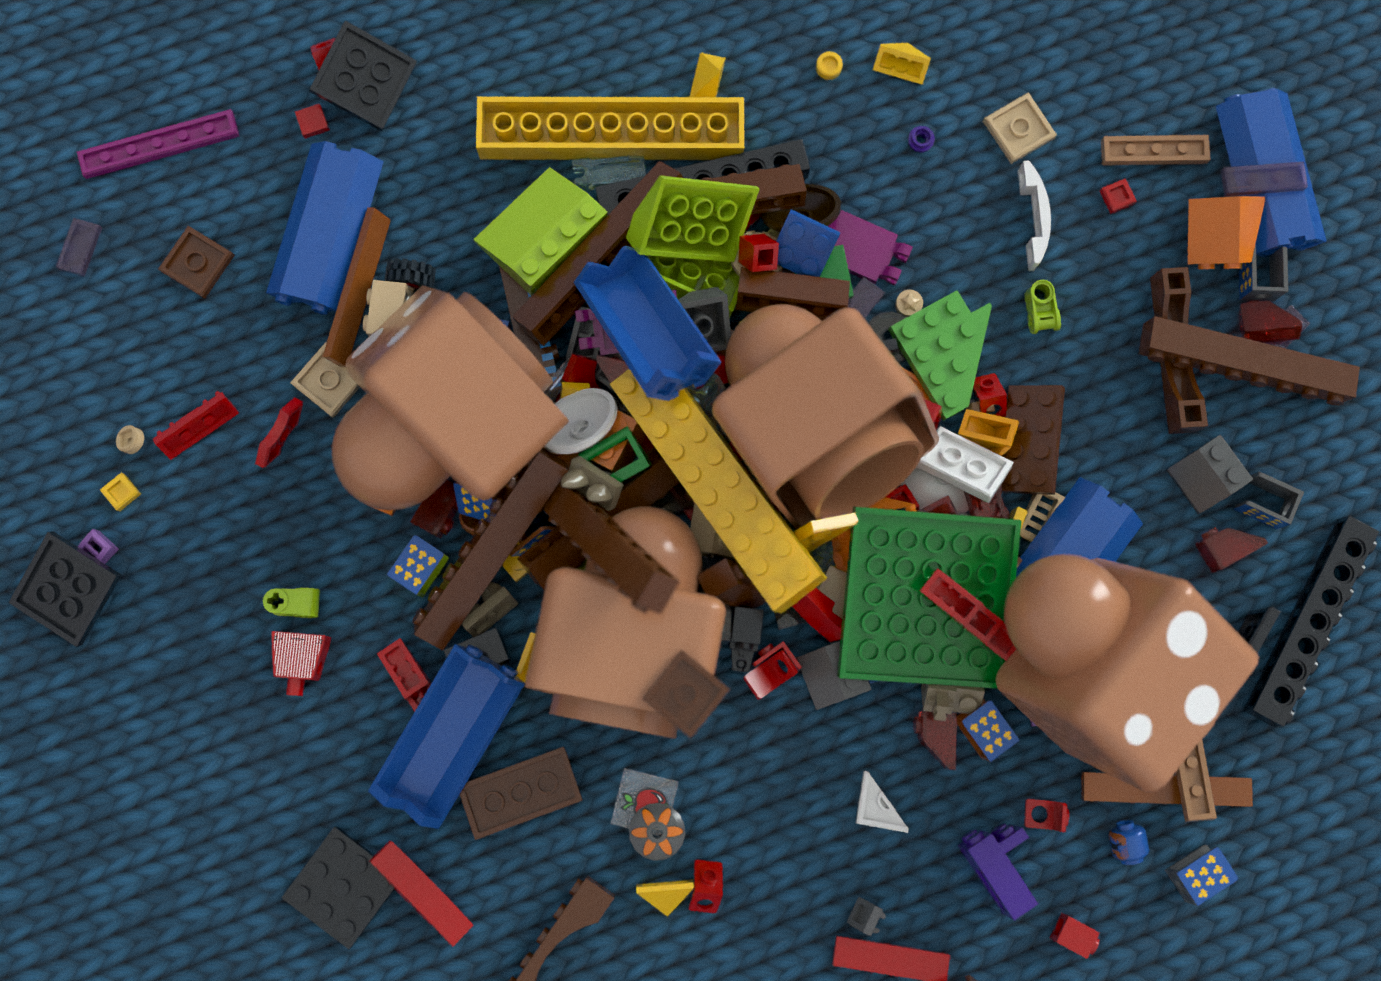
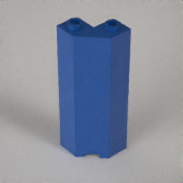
[1216,88,1327,257]
[266,141,384,315]
[574,246,721,401]
[1016,477,1143,577]
[368,644,525,829]

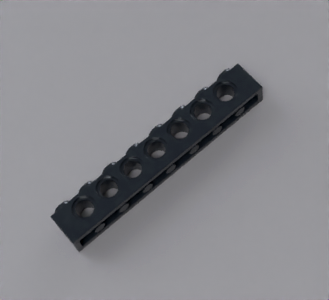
[595,139,810,216]
[1243,515,1379,727]

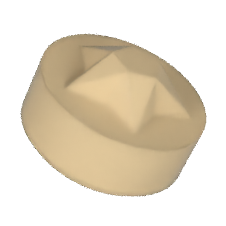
[895,290,923,318]
[116,425,144,454]

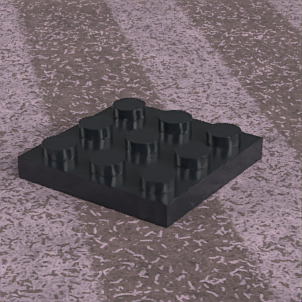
[309,20,417,131]
[8,531,121,647]
[282,826,394,949]

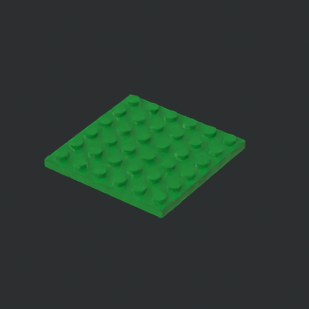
[837,506,1022,688]

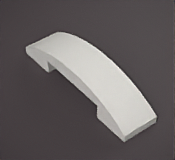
[1018,161,1051,271]

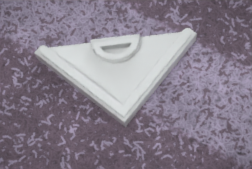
[855,771,909,833]

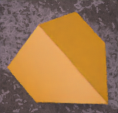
[958,409,1019,456]

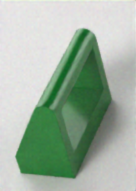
[578,426,652,482]

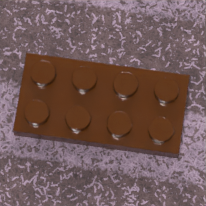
[998,385,1065,495]
[460,746,583,840]

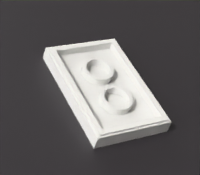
[916,426,1014,503]

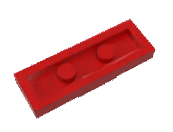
[153,391,239,460]

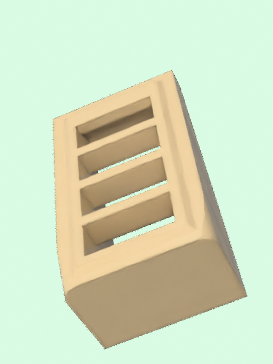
[1020,492,1066,542]

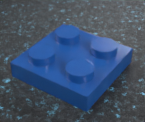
[776,209,841,277]

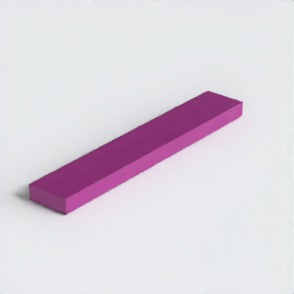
[77,109,240,179]

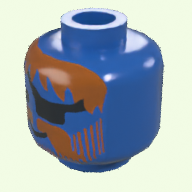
[1108,820,1149,865]

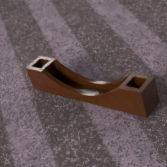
[1150,267,1208,434]
[509,876,615,981]

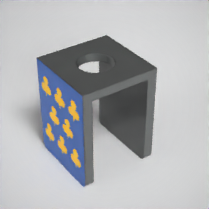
[1239,246,1288,301]
[1234,472,1304,529]
[1165,845,1238,906]

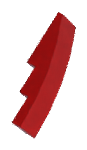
[919,568,1016,661]
[792,588,842,642]
[377,638,432,712]
[369,840,473,947]

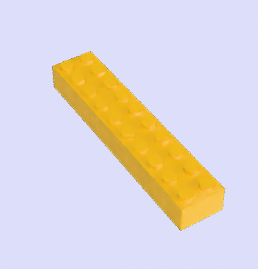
[476,97,744,160]
[610,369,827,614]

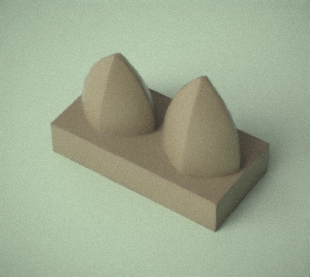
[561,456,624,511]
[462,582,519,637]

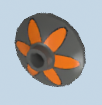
[629,803,685,861]

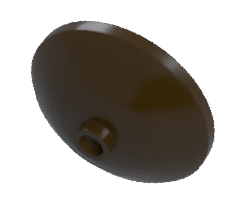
[761,184,841,233]

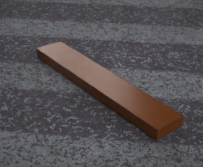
[323,208,391,367]
[1082,772,1253,807]

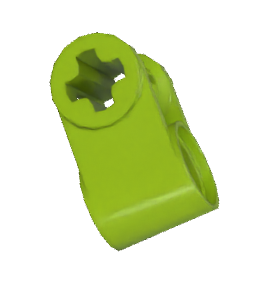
[1025,280,1061,334]
[263,588,320,618]

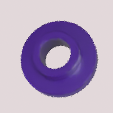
[908,126,935,153]

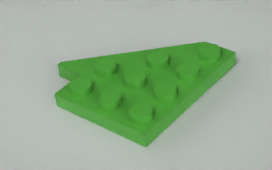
[888,290,992,421]

